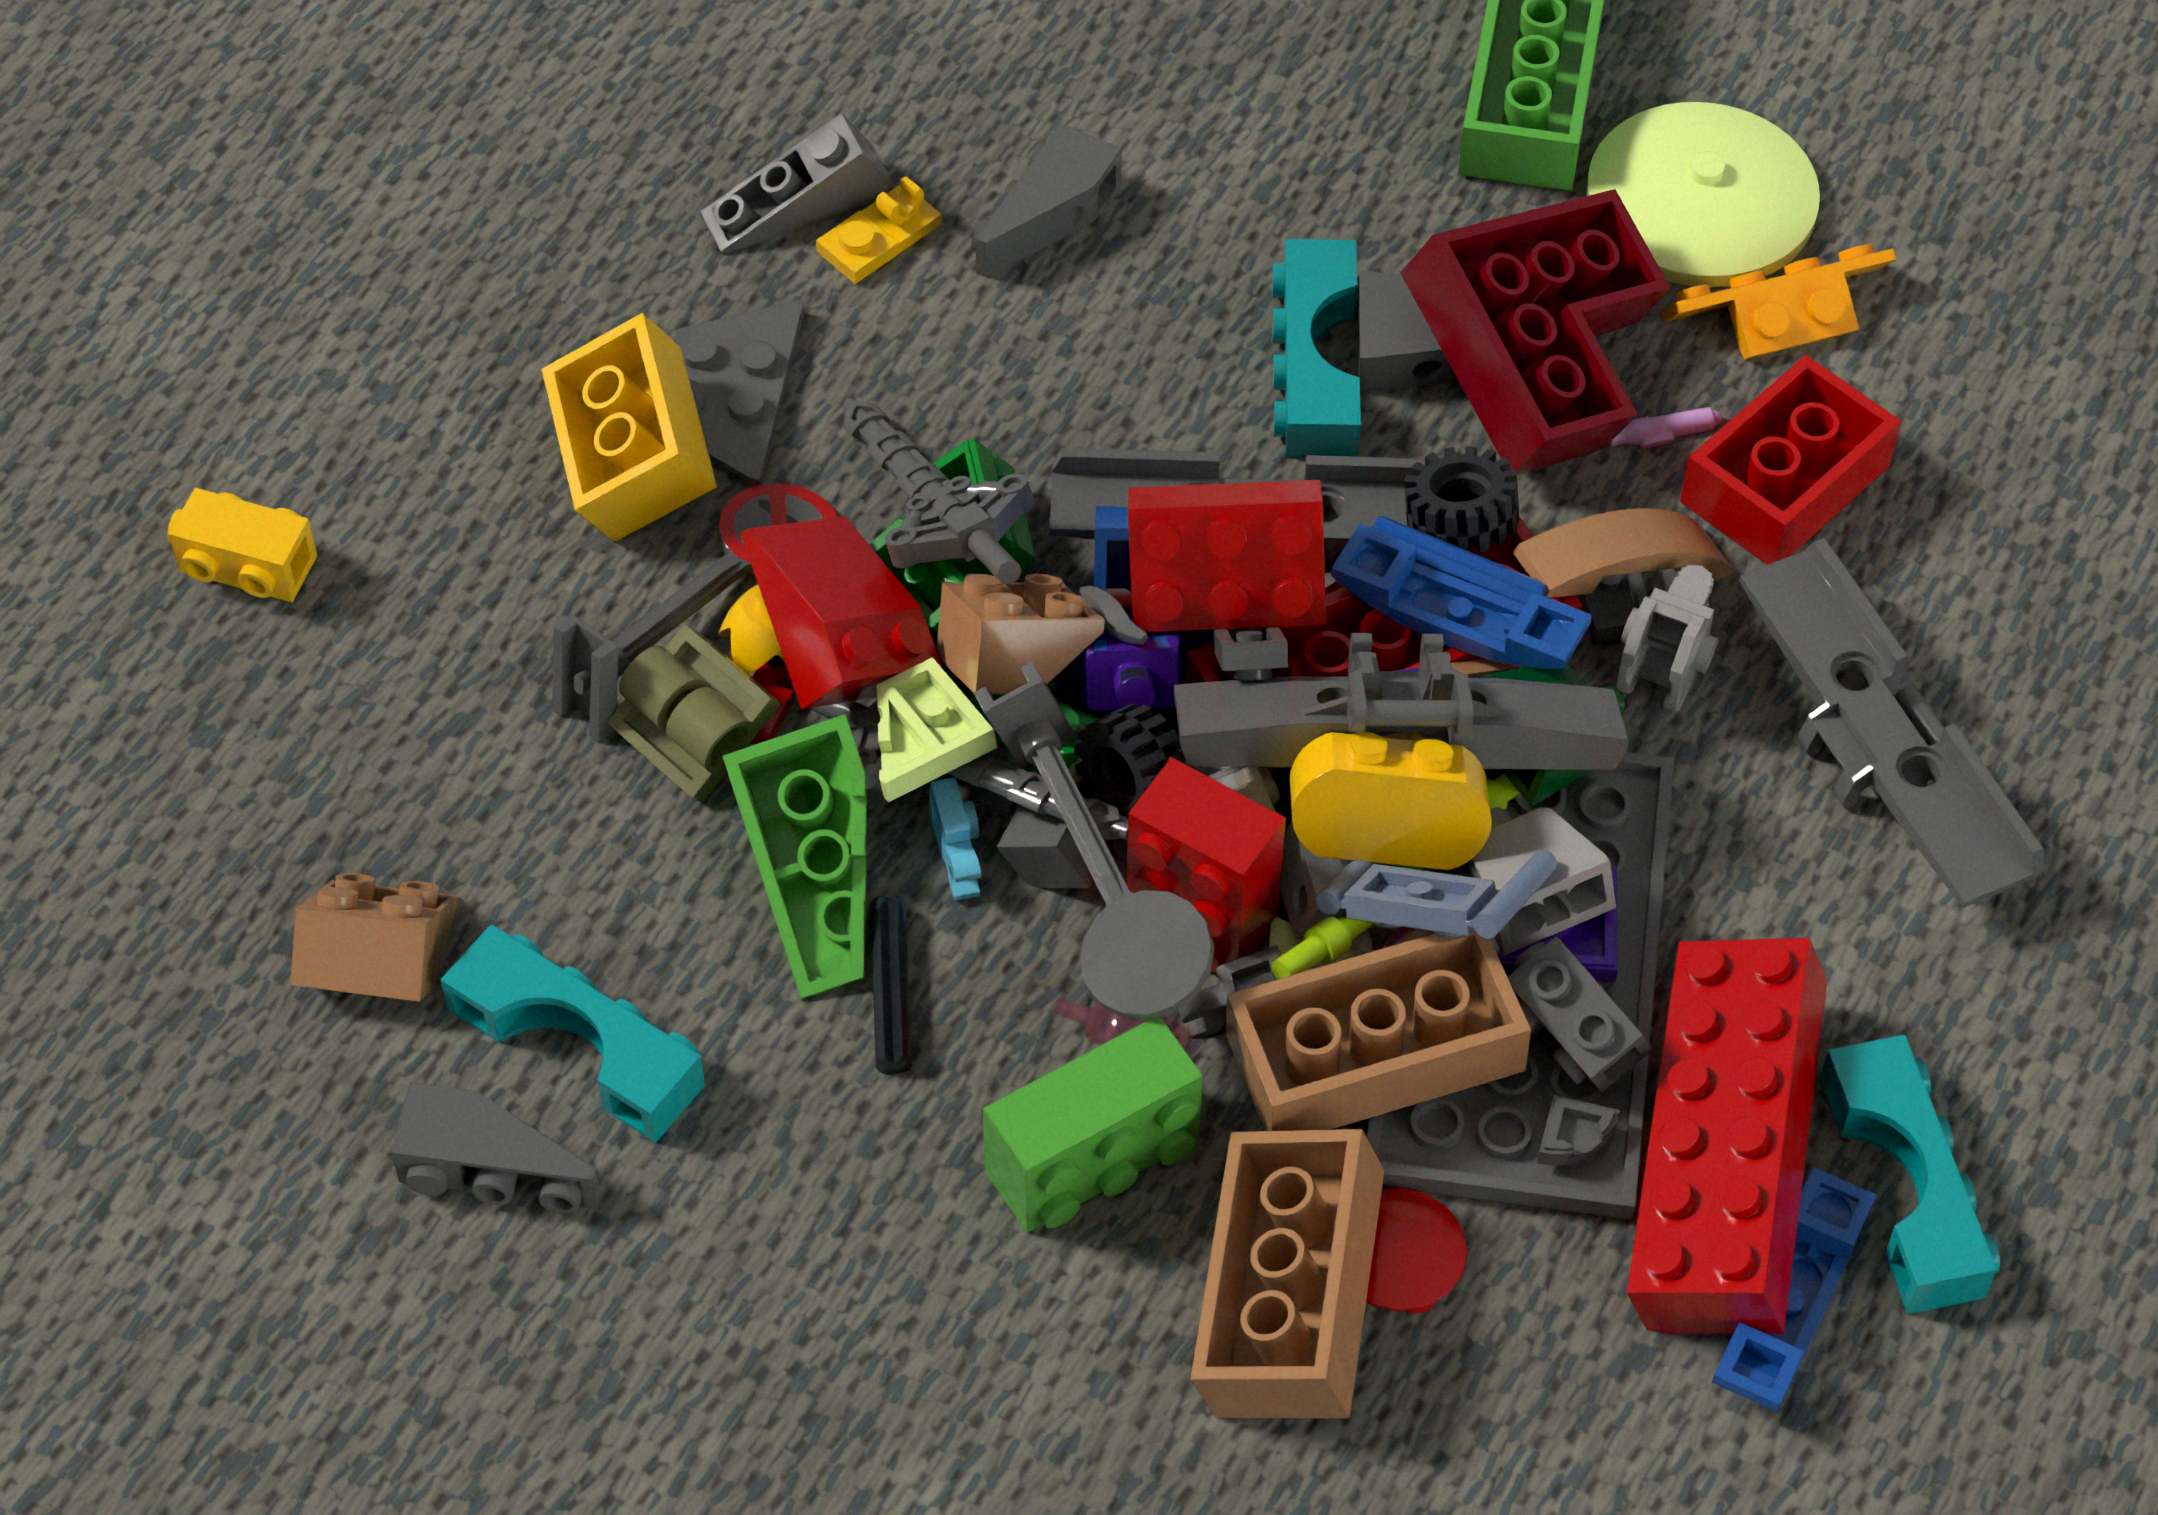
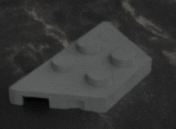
[674,301,804,488]

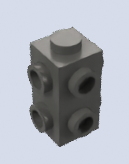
[1507,936,1653,1093]

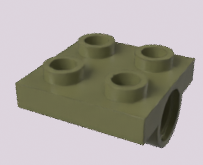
[607,623,781,802]

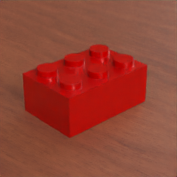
[1680,354,1901,565]
[1128,480,1326,632]
[1127,757,1286,972]

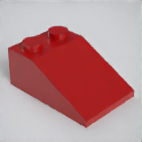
[740,516,942,710]

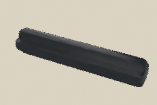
[870,895,912,1074]

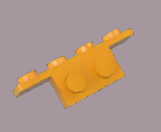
[1660,243,1897,360]

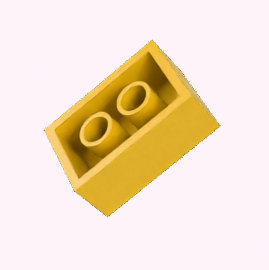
[542,313,717,541]

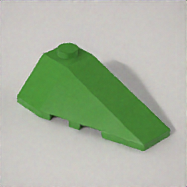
[722,714,867,999]

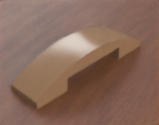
[1513,508,1734,598]

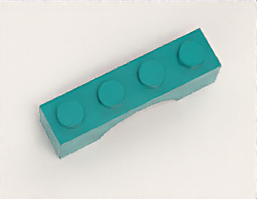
[1272,239,1361,458]
[440,924,705,1143]
[1819,1034,2000,1314]

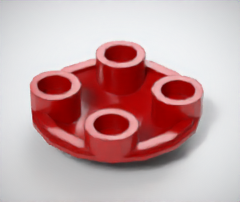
[1366,1187,1467,1314]

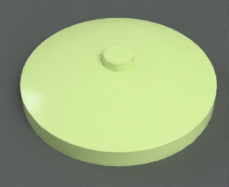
[1586,102,1820,287]

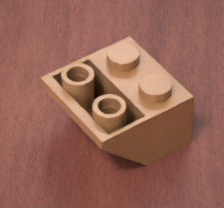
[936,574,1105,694]
[290,873,458,1002]

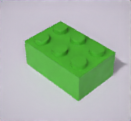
[983,1017,1203,1233]

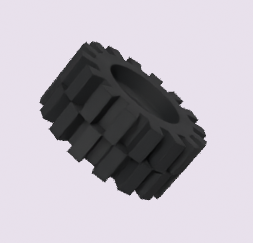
[1404,446,1519,554]
[1074,704,1186,820]

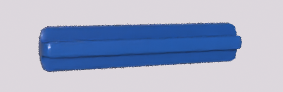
[1371,516,1545,604]

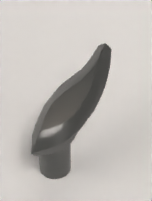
[1079,586,1148,645]

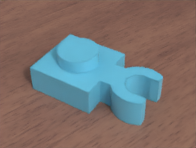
[929,777,981,901]

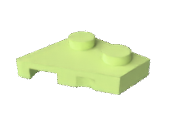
[877,657,998,802]

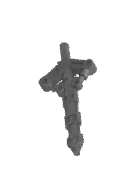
[843,398,1035,584]
[810,684,1128,841]

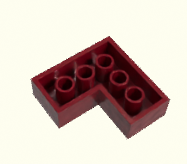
[1400,189,1671,475]

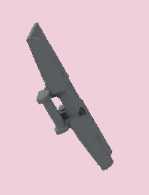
[1049,447,1465,552]
[1739,538,2044,908]
[1174,633,1629,770]

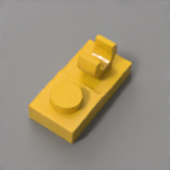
[816,176,942,284]

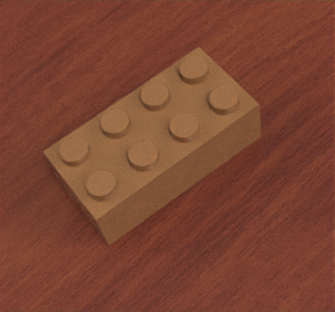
[1226,930,1531,1131]
[1190,1129,1384,1418]

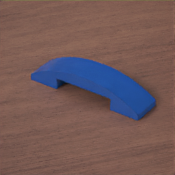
[1331,524,1592,669]
[1711,1167,1877,1412]

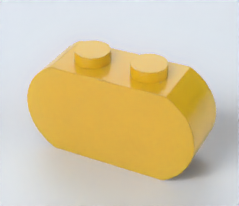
[1290,732,1492,870]

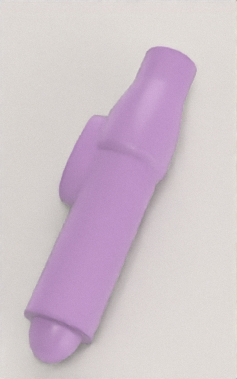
[1609,407,1722,449]

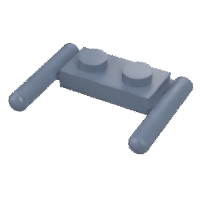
[1316,850,1557,939]

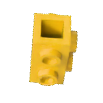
[167,488,318,603]

